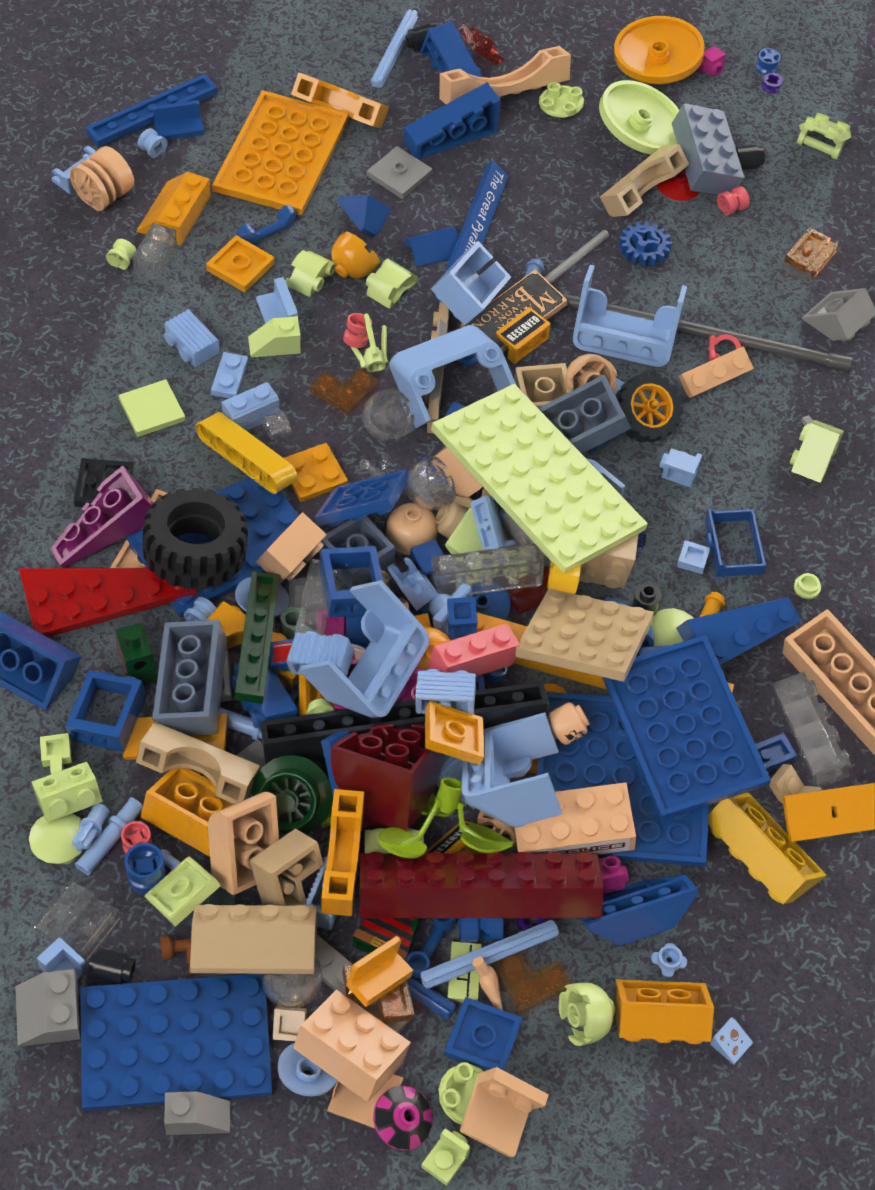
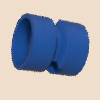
[124,843,166,894]
[458,918,503,943]

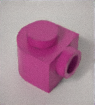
[698,46,726,77]
[599,855,629,894]

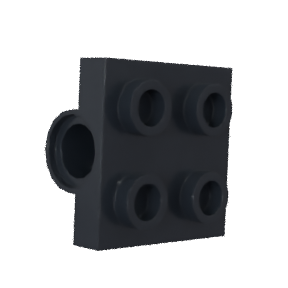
[73,458,135,508]

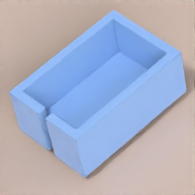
[431,241,511,326]

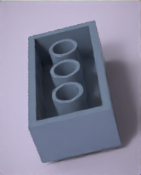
[671,103,744,195]
[538,375,631,454]
[152,620,227,735]

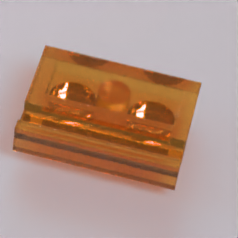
[784,227,840,278]

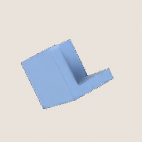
[37,937,87,980]

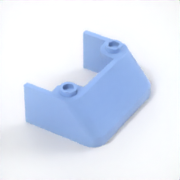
[573,265,687,367]
[390,325,516,428]
[299,580,429,718]
[462,712,562,827]

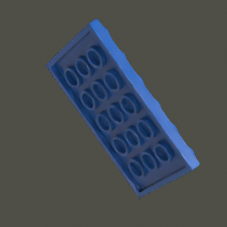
[126,476,299,618]
[602,635,771,820]
[80,974,272,1111]

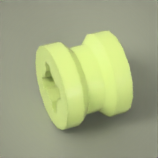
[106,239,137,270]

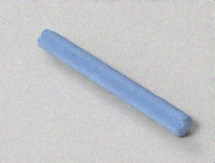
[371,9,418,88]
[420,920,559,989]

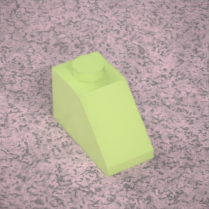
[248,316,301,357]

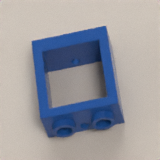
[319,546,383,618]
[65,670,147,752]

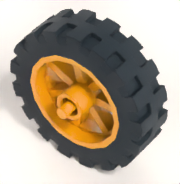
[616,373,684,443]

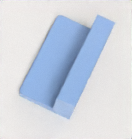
[256,277,298,324]

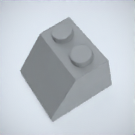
[802,288,875,342]
[15,969,81,1047]

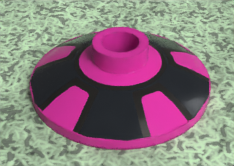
[373,1086,433,1150]

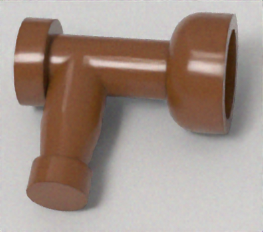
[160,935,201,975]

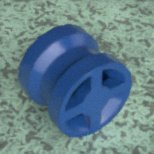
[756,48,781,75]

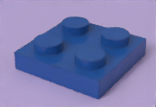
[444,997,523,1071]

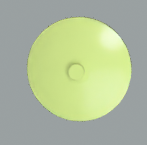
[599,80,679,155]

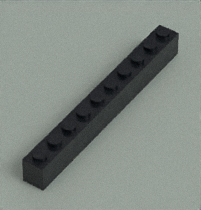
[260,681,549,764]

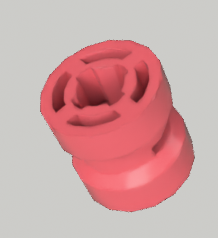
[717,186,750,216]
[343,313,372,348]
[121,821,152,854]

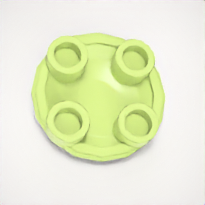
[539,82,584,118]
[651,608,693,646]
[29,814,82,864]
[438,1062,484,1125]

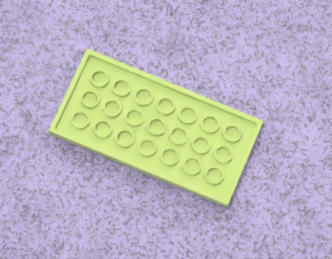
[431,384,648,573]

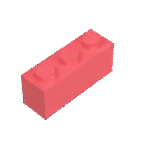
[427,624,520,676]

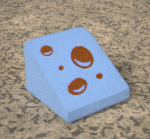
[710,1017,753,1065]

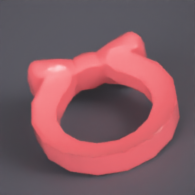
[708,334,741,361]

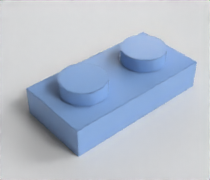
[211,352,248,398]

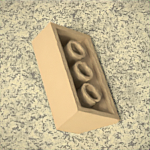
[190,904,317,974]

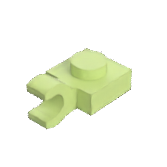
[40,733,72,774]

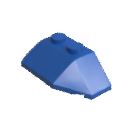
[580,875,698,946]

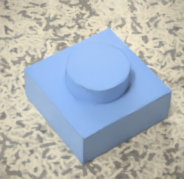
[677,540,710,574]

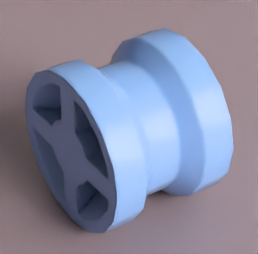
[137,128,168,158]
[184,597,217,621]

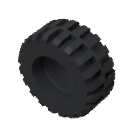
[142,488,248,590]

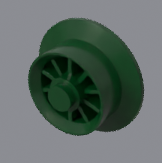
[252,755,333,834]

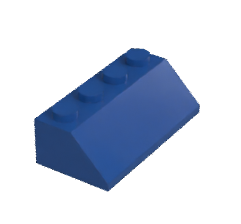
[0,611,82,711]

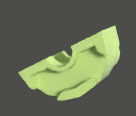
[285,250,336,297]
[366,259,419,309]

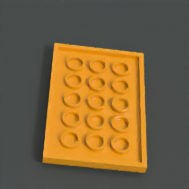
[212,90,349,216]

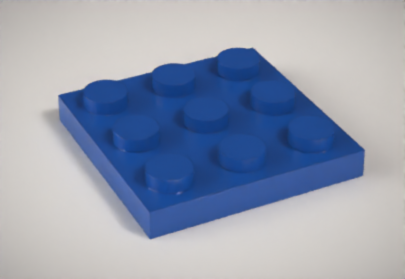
[315,469,411,527]

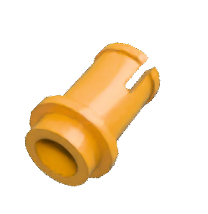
[699,592,725,617]

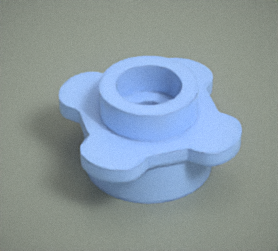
[651,943,687,978]

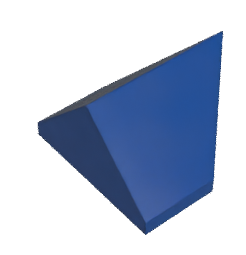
[337,195,392,238]

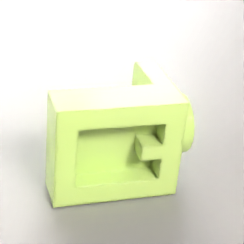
[421,1129,470,1186]

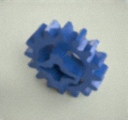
[619,221,672,268]

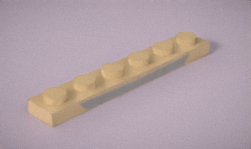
[425,302,449,434]

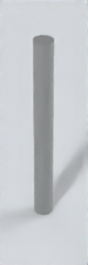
[544,230,610,284]

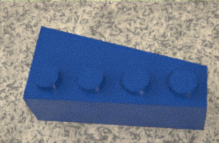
[403,82,501,160]
[676,597,802,666]

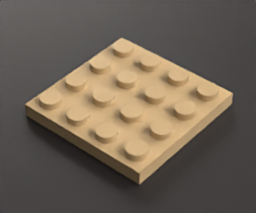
[515,589,654,682]

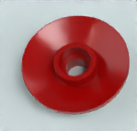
[657,169,700,201]

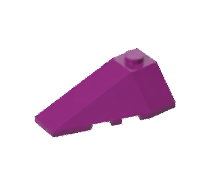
[51,465,153,568]

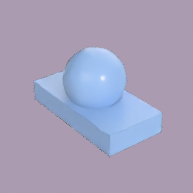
[429,583,472,635]

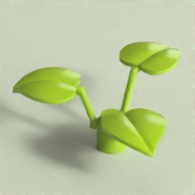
[378,777,514,858]

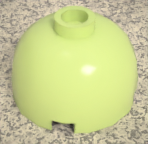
[558,983,615,1046]

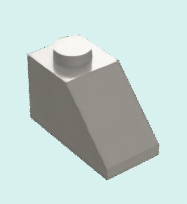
[164,1091,230,1135]

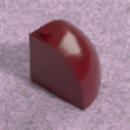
[331,724,445,832]

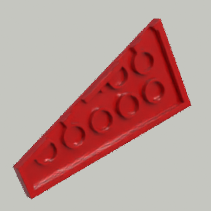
[19,568,197,637]

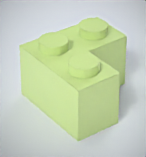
[789,420,844,483]

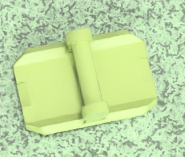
[797,113,851,160]

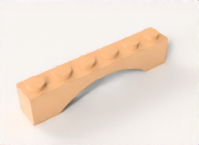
[440,46,571,104]

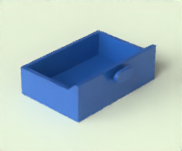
[705,508,766,577]

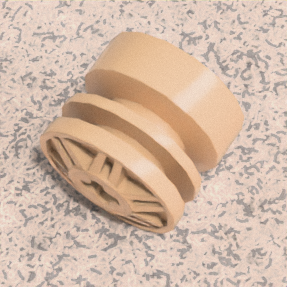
[70,146,134,211]

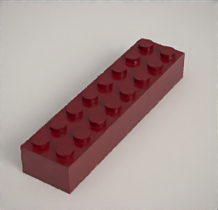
[360,852,604,918]

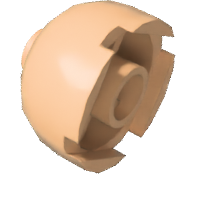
[565,354,617,392]
[386,503,438,555]

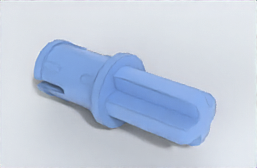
[72,804,109,851]

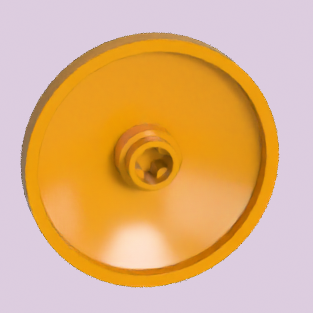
[614,16,704,84]

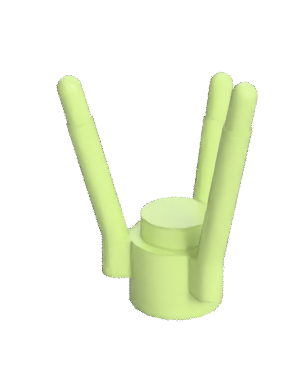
[351,313,388,372]

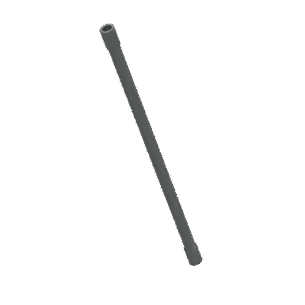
[559,291,852,372]

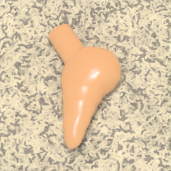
[472,957,503,1010]

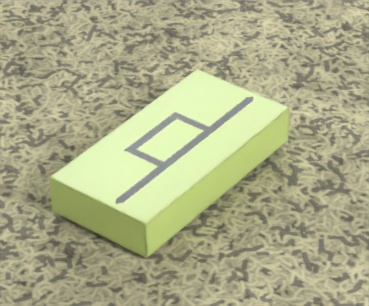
[447,941,482,1003]

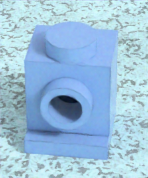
[660,448,702,488]

